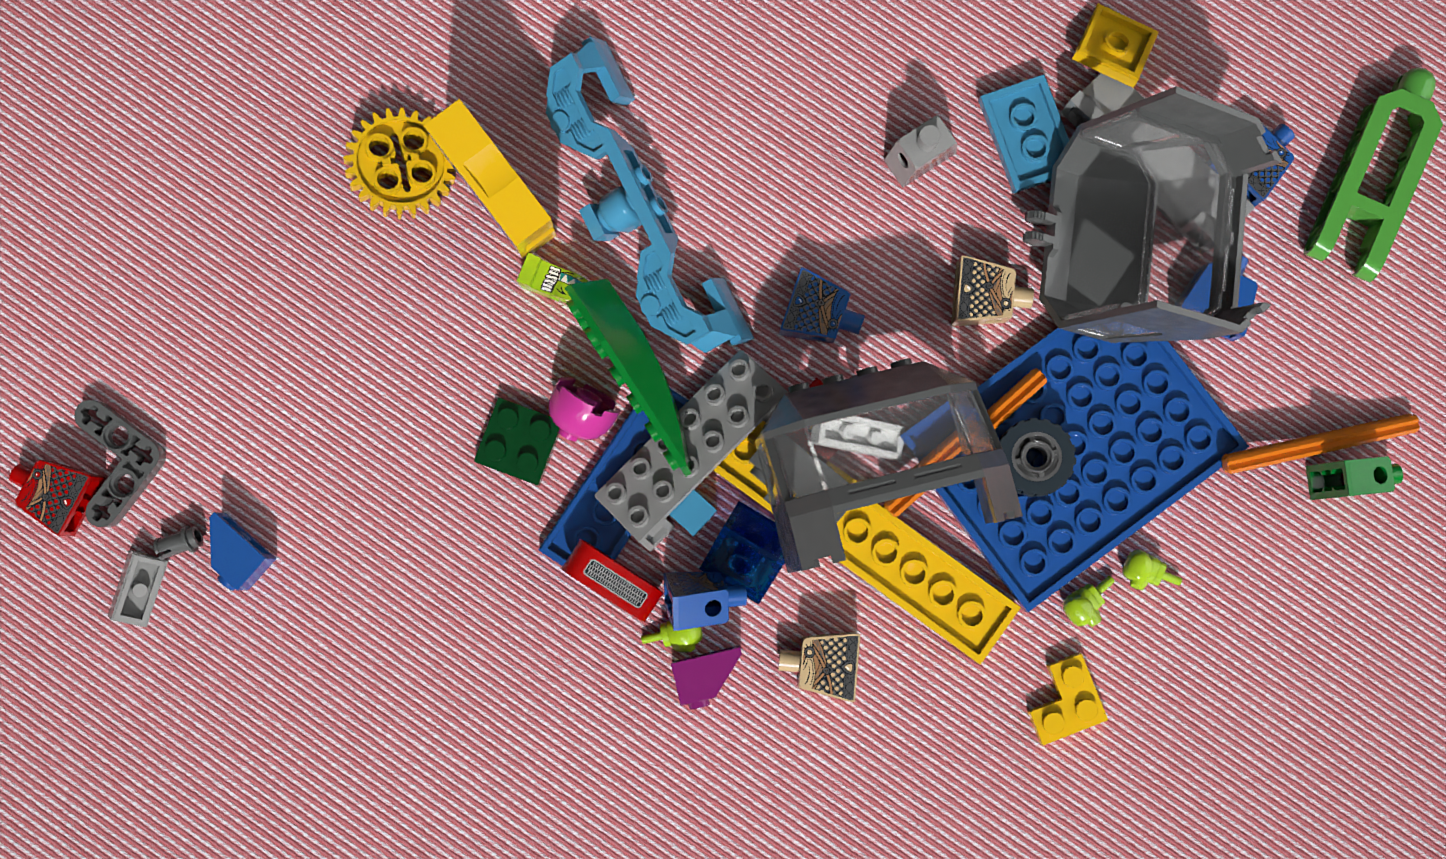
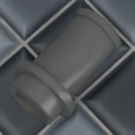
[153,525,203,560]

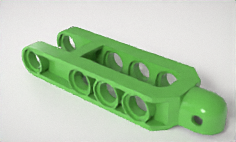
[1304,67,1443,282]

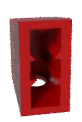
[9,459,106,537]

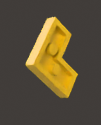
[1027,653,1108,746]

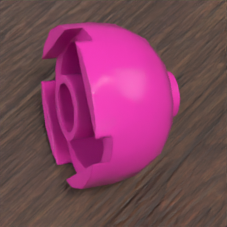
[549,377,621,442]

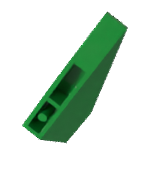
[565,279,692,477]

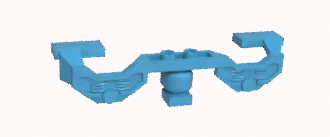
[546,36,754,353]

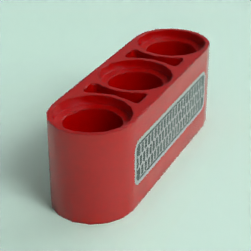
[561,539,664,622]

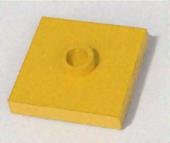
[1072,3,1159,88]

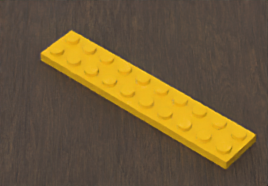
[713,421,1021,665]

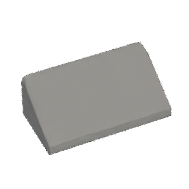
[108,549,168,628]

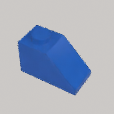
[209,512,277,591]

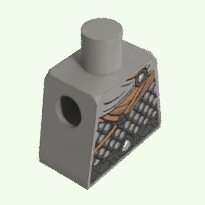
[884,115,957,188]

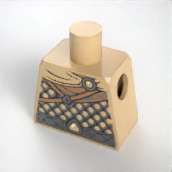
[951,256,1034,326]
[778,632,860,702]

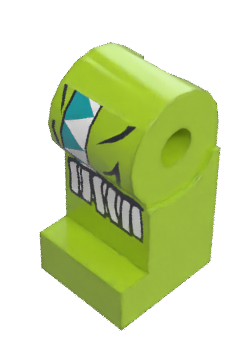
[517,253,588,303]

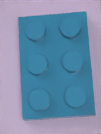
[978,74,1069,194]

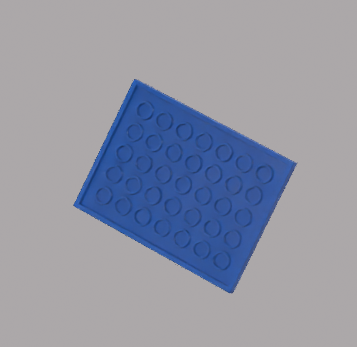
[901,326,1249,612]

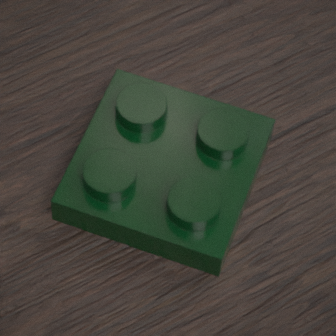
[473,397,560,486]

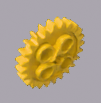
[343,108,455,219]

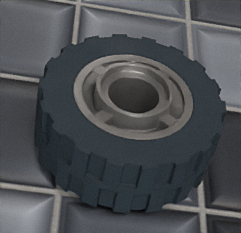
[1000,418,1076,497]

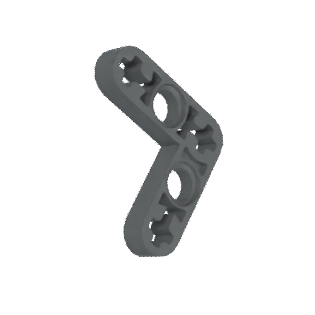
[74,400,166,528]

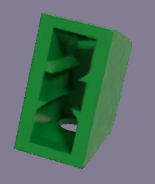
[1306,456,1403,500]

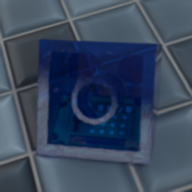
[699,501,785,604]

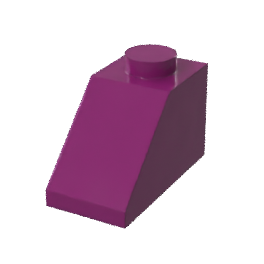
[671,645,742,710]

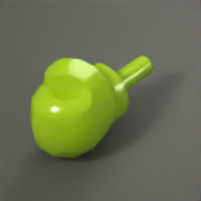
[1122,549,1182,590]
[1063,576,1115,627]
[641,620,702,653]

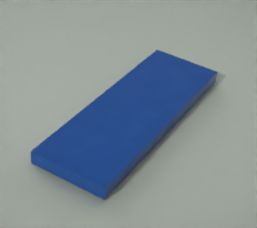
[538,388,689,566]

